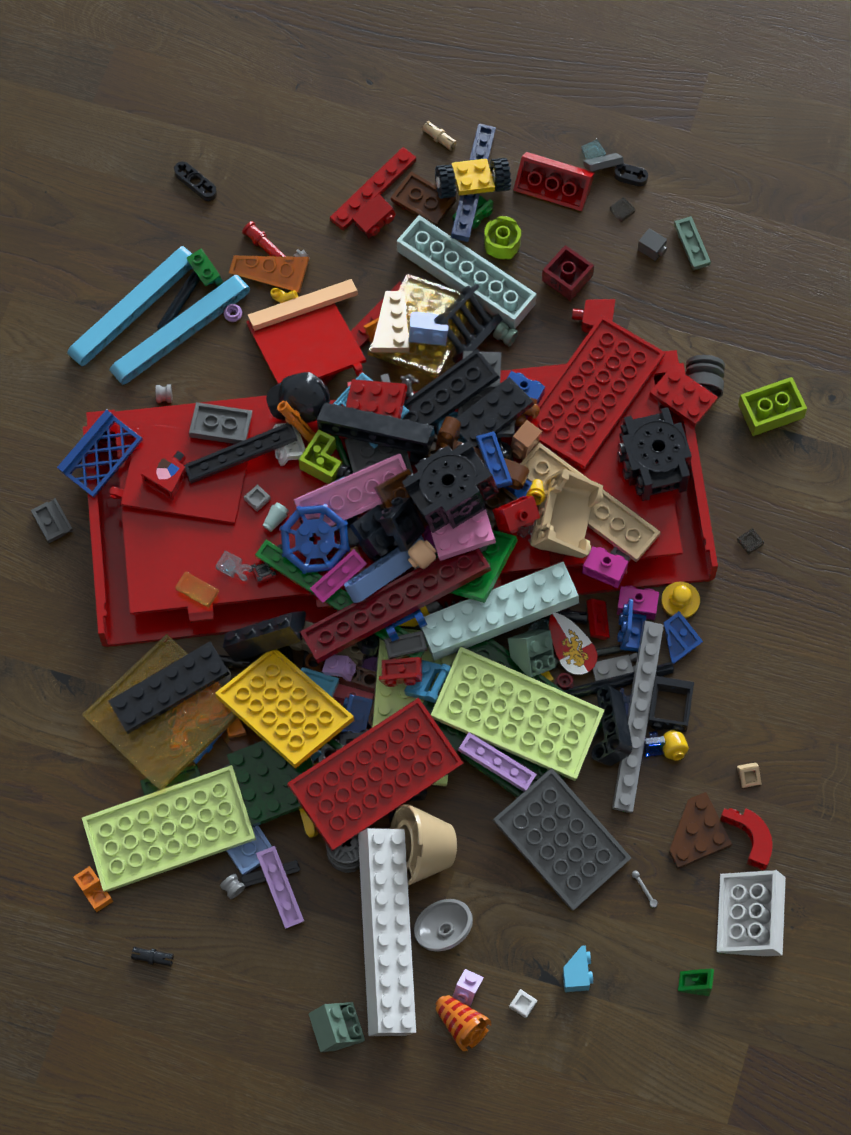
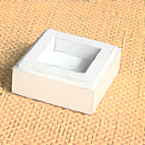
[509,989,537,1018]

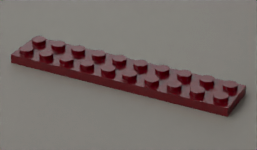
[300,548,491,663]

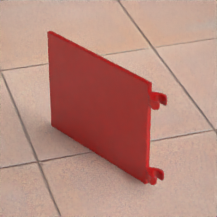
[246,303,367,384]
[109,422,248,524]

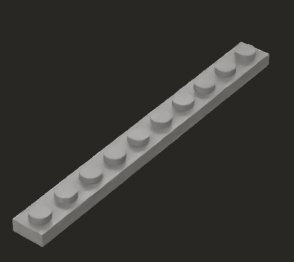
[612,620,664,813]

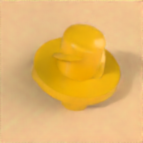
[661,582,700,619]

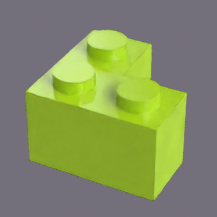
[299,430,342,484]

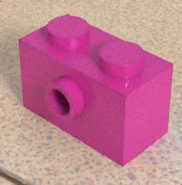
[582,546,628,588]
[617,585,659,620]

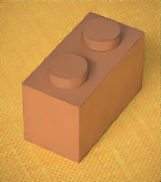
[510,420,542,461]

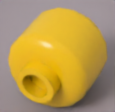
[660,730,689,761]

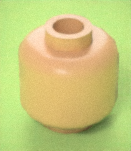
[408,540,437,569]

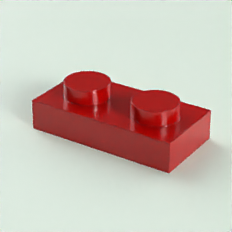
[587,598,610,640]

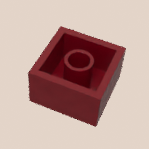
[542,245,594,301]

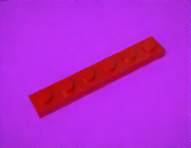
[330,147,416,231]

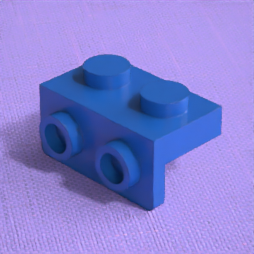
[341,694,373,733]

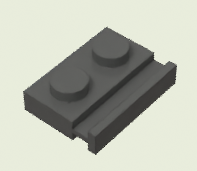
[31,498,73,544]

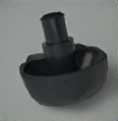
[266,372,330,424]

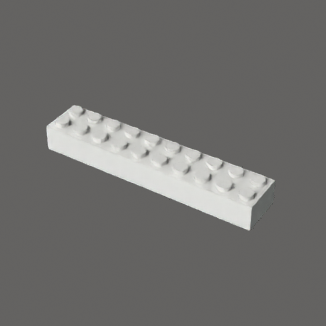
[358,828,416,1036]

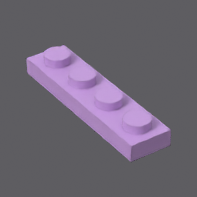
[458,732,536,792]
[256,846,304,929]

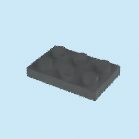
[189,402,252,444]

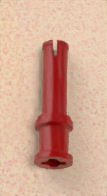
[242,221,285,257]

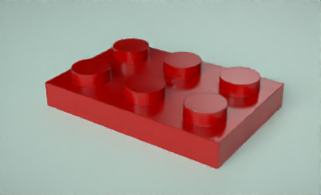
[649,365,718,427]
[346,379,408,419]

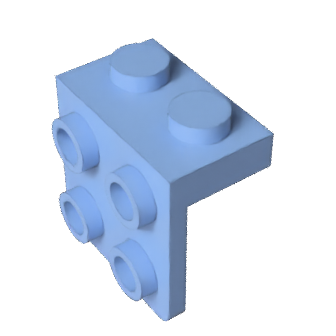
[409,312,448,346]

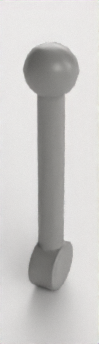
[632,871,658,908]

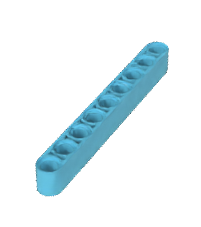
[67,246,192,366]
[110,275,250,385]

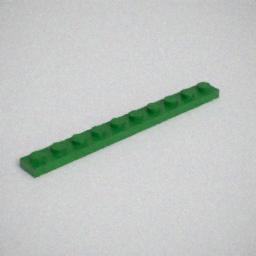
[255,539,428,658]

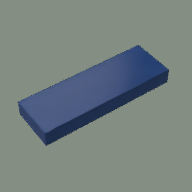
[476,432,512,488]

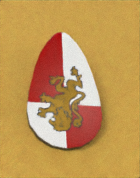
[549,613,597,675]

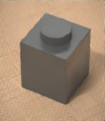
[638,228,667,261]

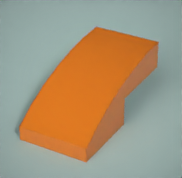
[73,866,113,913]

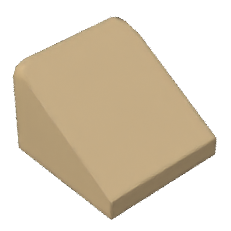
[737,763,762,788]

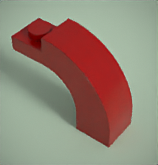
[720,808,772,871]

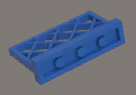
[57,409,143,498]

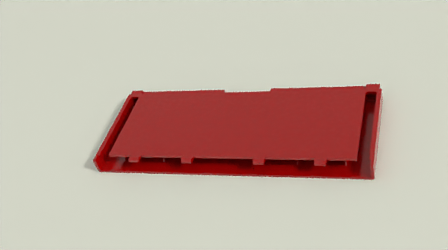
[83,350,718,647]

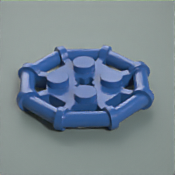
[279,504,351,574]

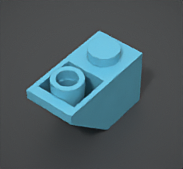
[563,945,593,992]

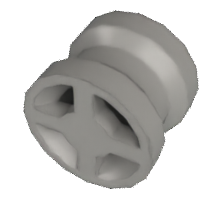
[156,384,172,403]
[220,874,245,899]

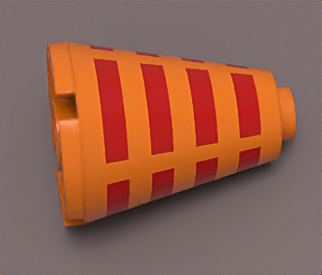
[435,995,491,1051]

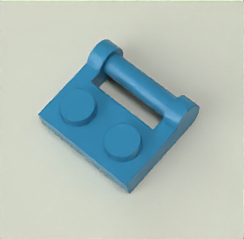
[404,660,451,703]

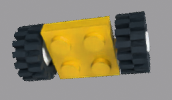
[435,158,511,199]

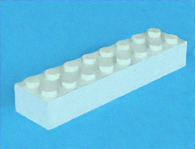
[397,215,537,329]
[420,562,579,661]

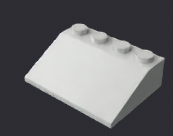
[717,870,786,956]

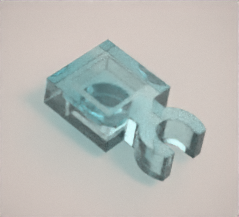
[215,550,252,581]

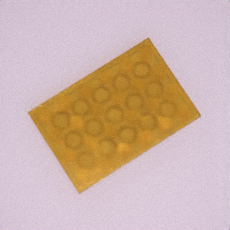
[368,274,473,378]

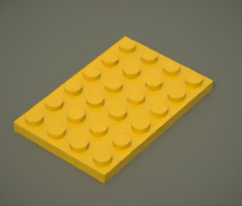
[215,649,354,769]

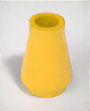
[526,479,545,505]

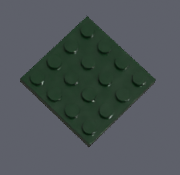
[227,740,314,827]

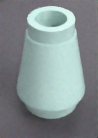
[262,502,289,532]

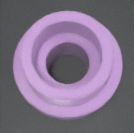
[224,304,242,322]

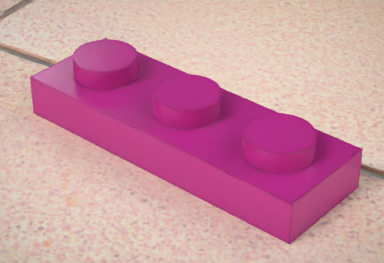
[310,549,367,603]

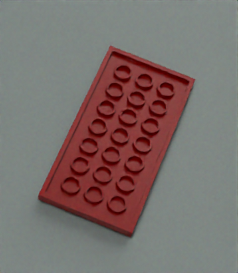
[527,315,665,470]
[287,698,463,851]

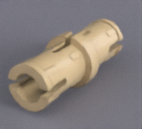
[422,121,457,150]

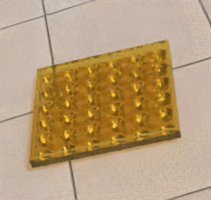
[82,634,238,791]

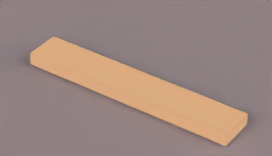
[248,279,358,331]

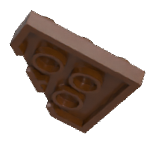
[669,792,732,869]

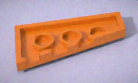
[229,255,309,293]

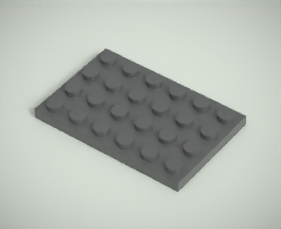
[492,768,631,911]

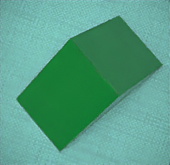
[678,968,714,996]

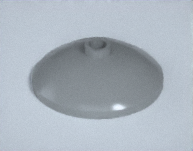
[414,899,473,951]

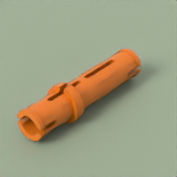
[277,401,316,443]

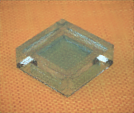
[581,139,606,160]

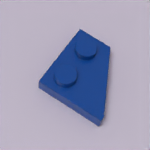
[663,611,703,665]

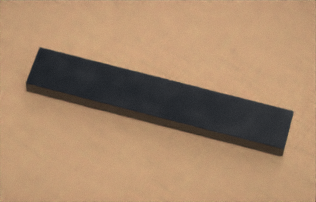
[184,423,298,484]

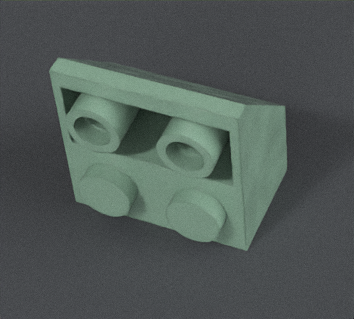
[508,630,555,677]
[309,1002,365,1052]

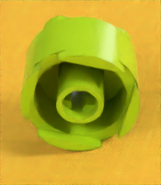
[484,216,521,259]

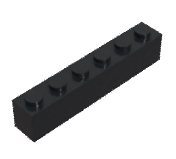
[317,403,435,456]

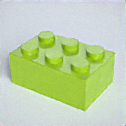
[738,377,807,436]

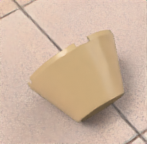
[390,805,457,886]

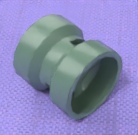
[493,322,518,347]

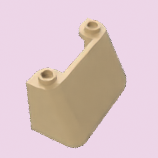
[530,469,603,558]

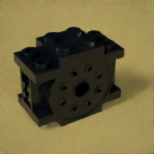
[617,407,692,501]
[402,441,499,533]

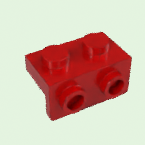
[379,657,422,687]

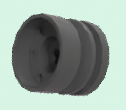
[685,355,725,399]
[326,834,360,873]

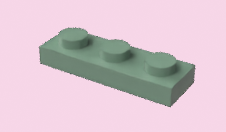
[674,216,711,270]

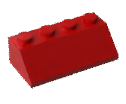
[513,152,595,211]

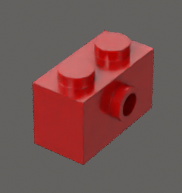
[352,194,396,238]
[493,496,540,534]

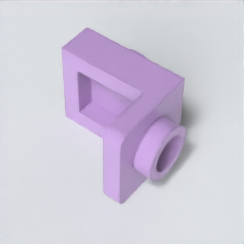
[322,655,356,681]
[453,969,484,1006]

